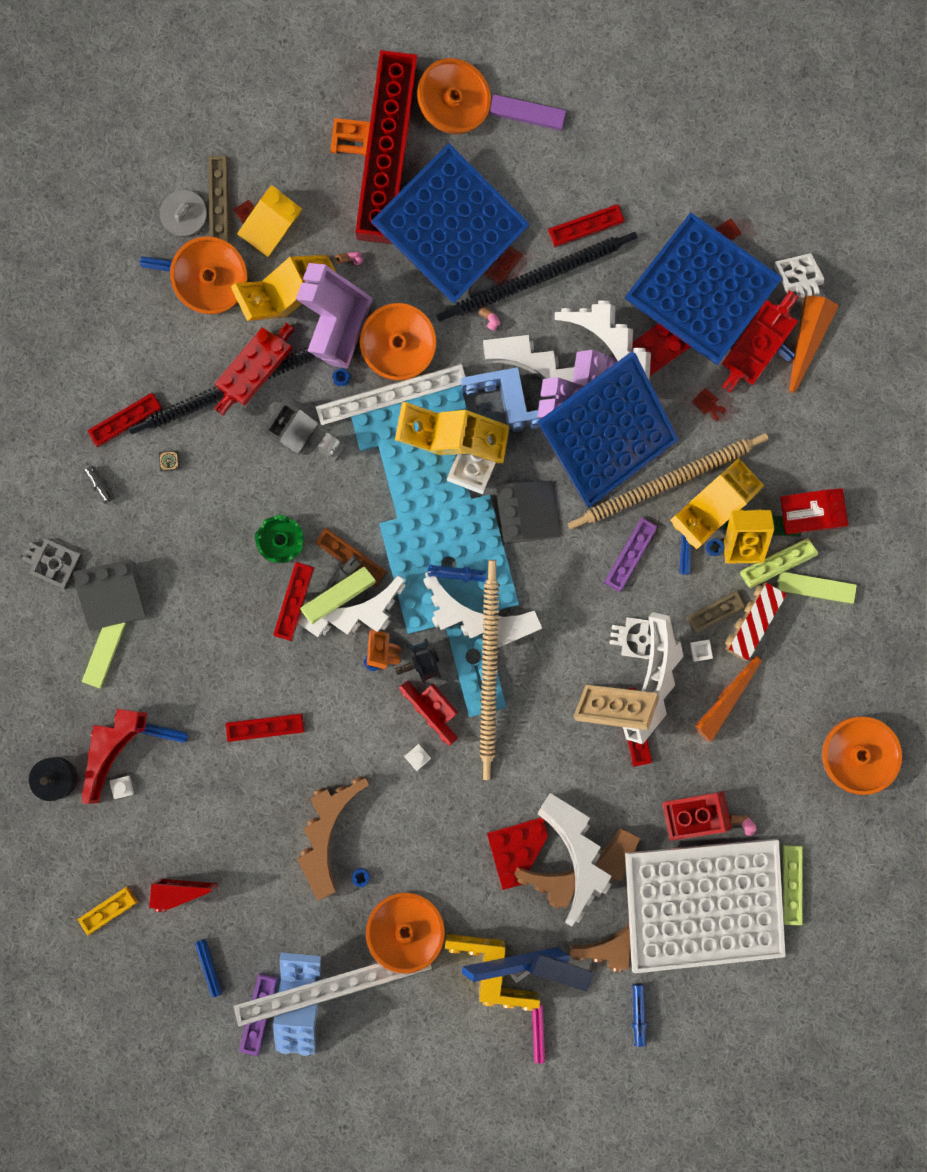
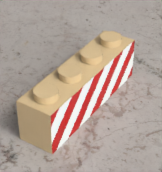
[725,583,787,661]

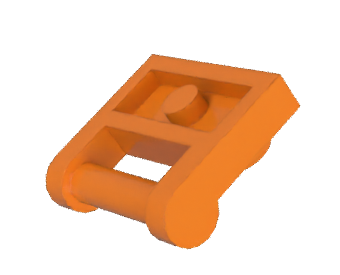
[331,118,370,157]

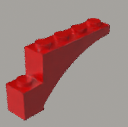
[81,709,147,804]

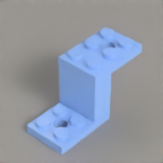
[461,367,541,432]
[273,952,322,1056]

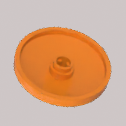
[417,58,491,135]
[170,236,247,314]
[360,303,436,380]
[822,716,902,795]
[366,893,445,974]

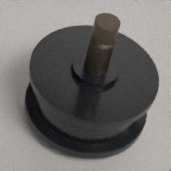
[395,638,442,684]
[29,757,77,801]

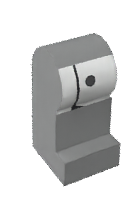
[318,433,345,461]

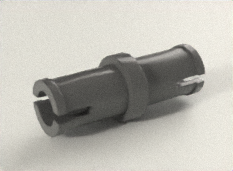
[84,466,115,504]
[328,555,362,588]

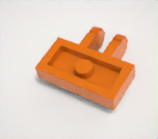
[367,629,402,669]

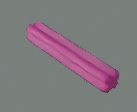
[532,1003,545,1064]

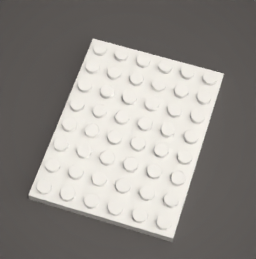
[625,839,785,973]

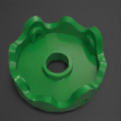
[255,515,304,564]

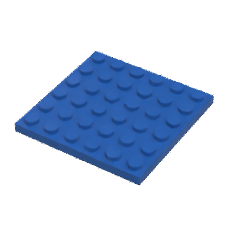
[371,143,530,304]
[624,212,782,365]
[537,351,679,508]

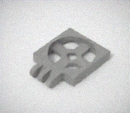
[22,539,81,589]

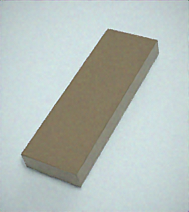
[686,590,746,634]

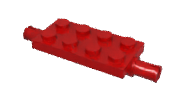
[721,290,799,393]
[214,323,295,416]
[632,324,691,377]

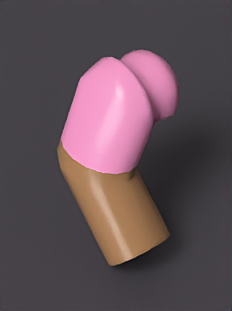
[334,252,363,265]
[478,306,500,331]
[730,815,757,836]

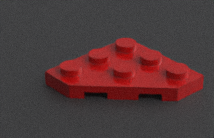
[487,817,548,890]

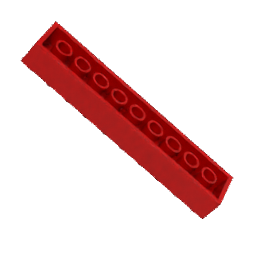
[355,50,418,244]

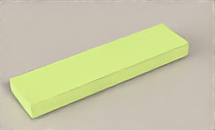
[740,538,818,589]
[300,567,376,625]
[777,572,857,604]
[82,623,126,688]
[782,845,803,925]

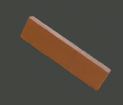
[315,528,388,587]

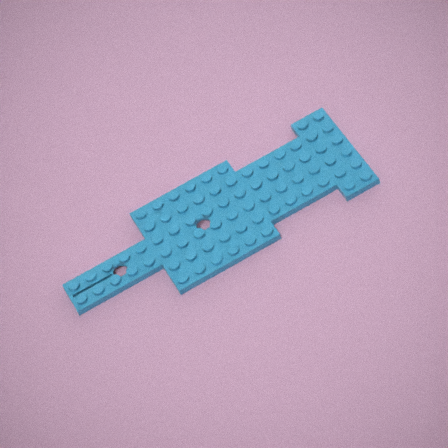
[351,385,519,717]

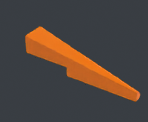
[789,295,839,393]
[695,656,762,742]

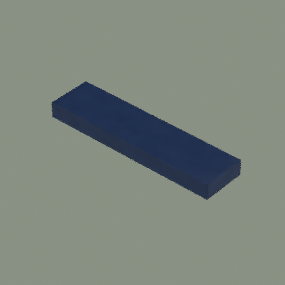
[528,952,594,991]

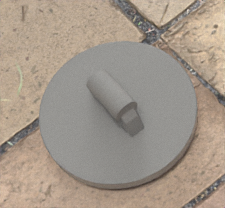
[160,190,207,237]

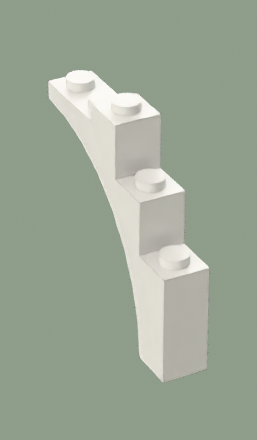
[555,301,651,380]
[483,335,575,382]
[423,571,542,647]
[298,575,406,637]
[623,612,684,744]
[538,793,612,927]

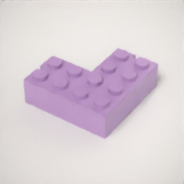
[296,263,373,369]
[537,350,618,418]

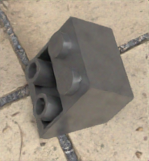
[263,400,318,455]

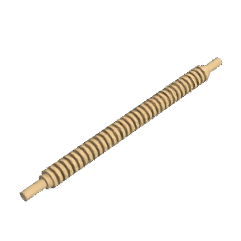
[567,433,769,530]
[480,560,500,780]

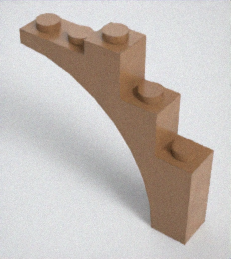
[297,776,370,901]
[514,828,640,909]
[569,924,631,972]

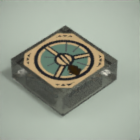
[159,450,180,472]

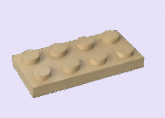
[573,685,659,730]

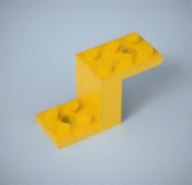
[231,255,337,321]
[395,402,510,463]
[670,458,765,549]
[445,934,540,1011]

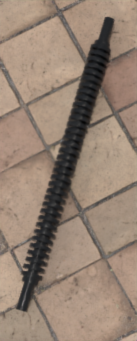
[436,231,638,322]
[129,347,315,435]

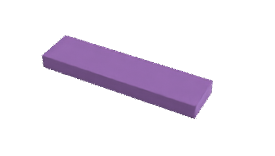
[489,94,566,131]
[604,517,659,592]
[239,973,278,1057]

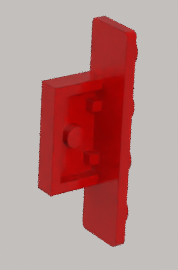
[399,680,459,746]

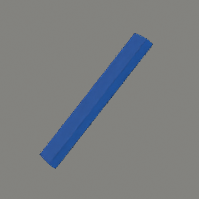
[462,947,569,982]

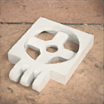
[774,253,824,298]
[609,617,651,660]

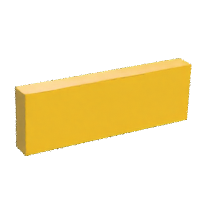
[77,886,138,936]

